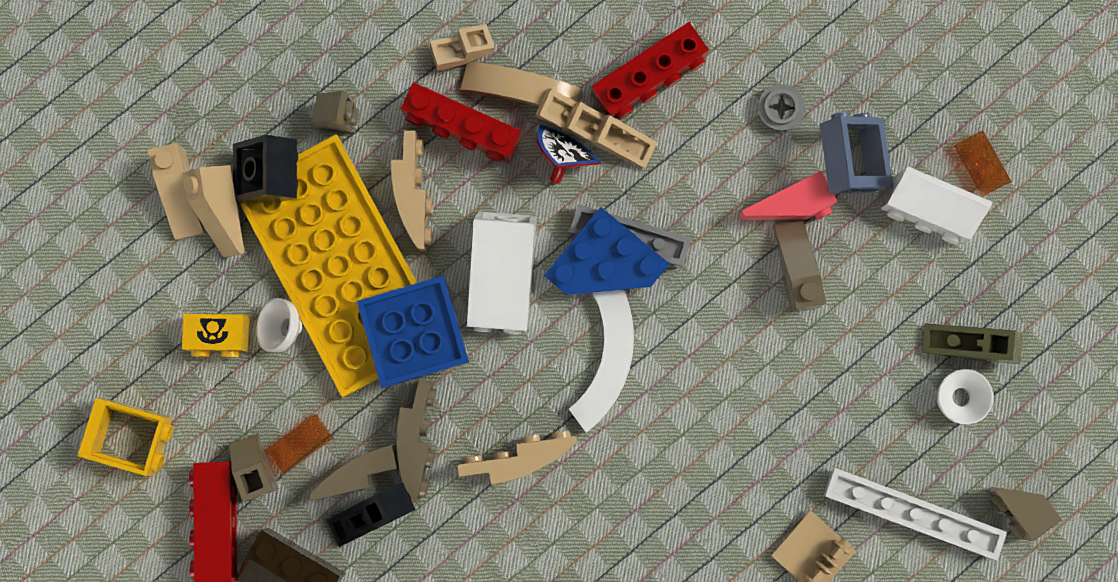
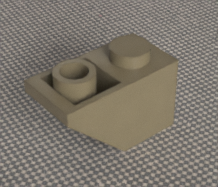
[312,91,359,134]
[229,433,279,502]
[987,487,1062,542]

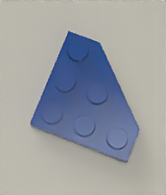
[544,207,670,295]

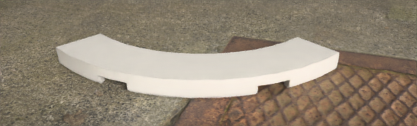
[569,290,634,433]

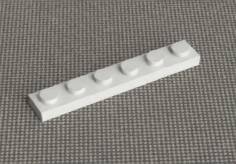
[823,468,1007,561]

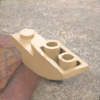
[391,130,433,253]
[458,431,577,485]

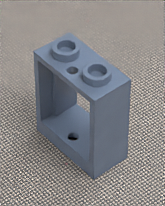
[820,112,893,194]

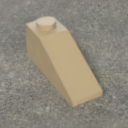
[147,142,204,240]
[183,165,245,257]

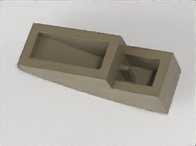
[309,445,399,501]

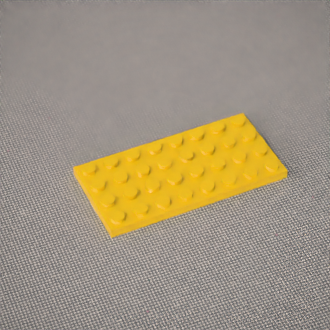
[239,134,417,398]

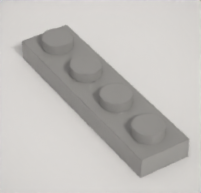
[569,204,692,267]

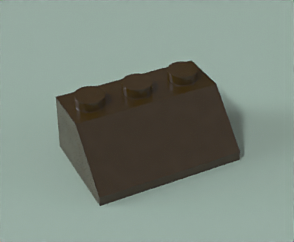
[237,528,345,582]

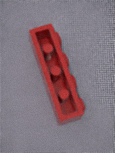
[591,22,709,120]
[400,82,522,163]

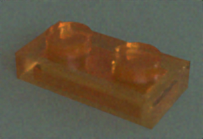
[954,130,1012,197]
[267,414,334,474]

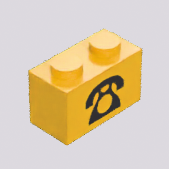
[182,314,250,358]

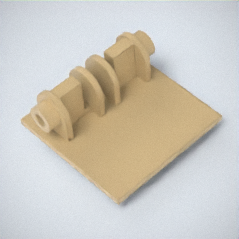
[771,510,856,582]

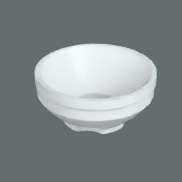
[256,298,302,352]
[937,369,994,424]

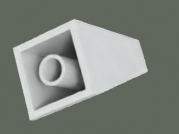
[467,211,537,335]

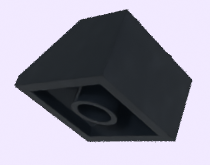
[233,134,298,203]

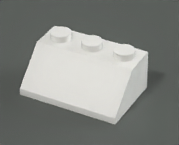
[881,166,993,245]

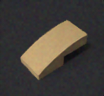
[429,24,495,71]

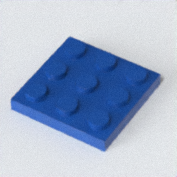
[357,275,470,388]

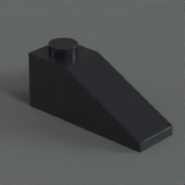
[327,482,416,547]

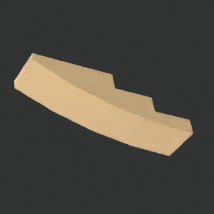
[535,88,657,168]

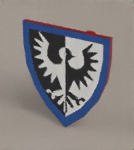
[536,124,601,184]

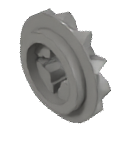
[757,84,805,132]

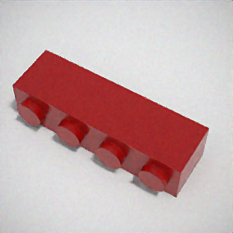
[189,461,238,582]

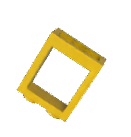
[77,398,174,476]

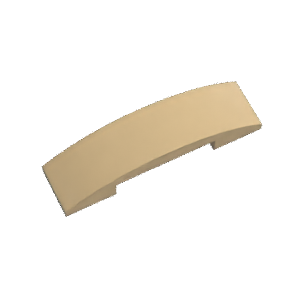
[461,62,581,106]

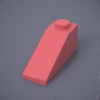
[739,171,838,220]

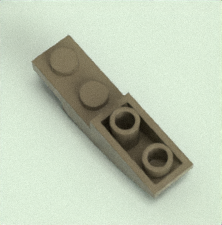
[397,379,437,504]

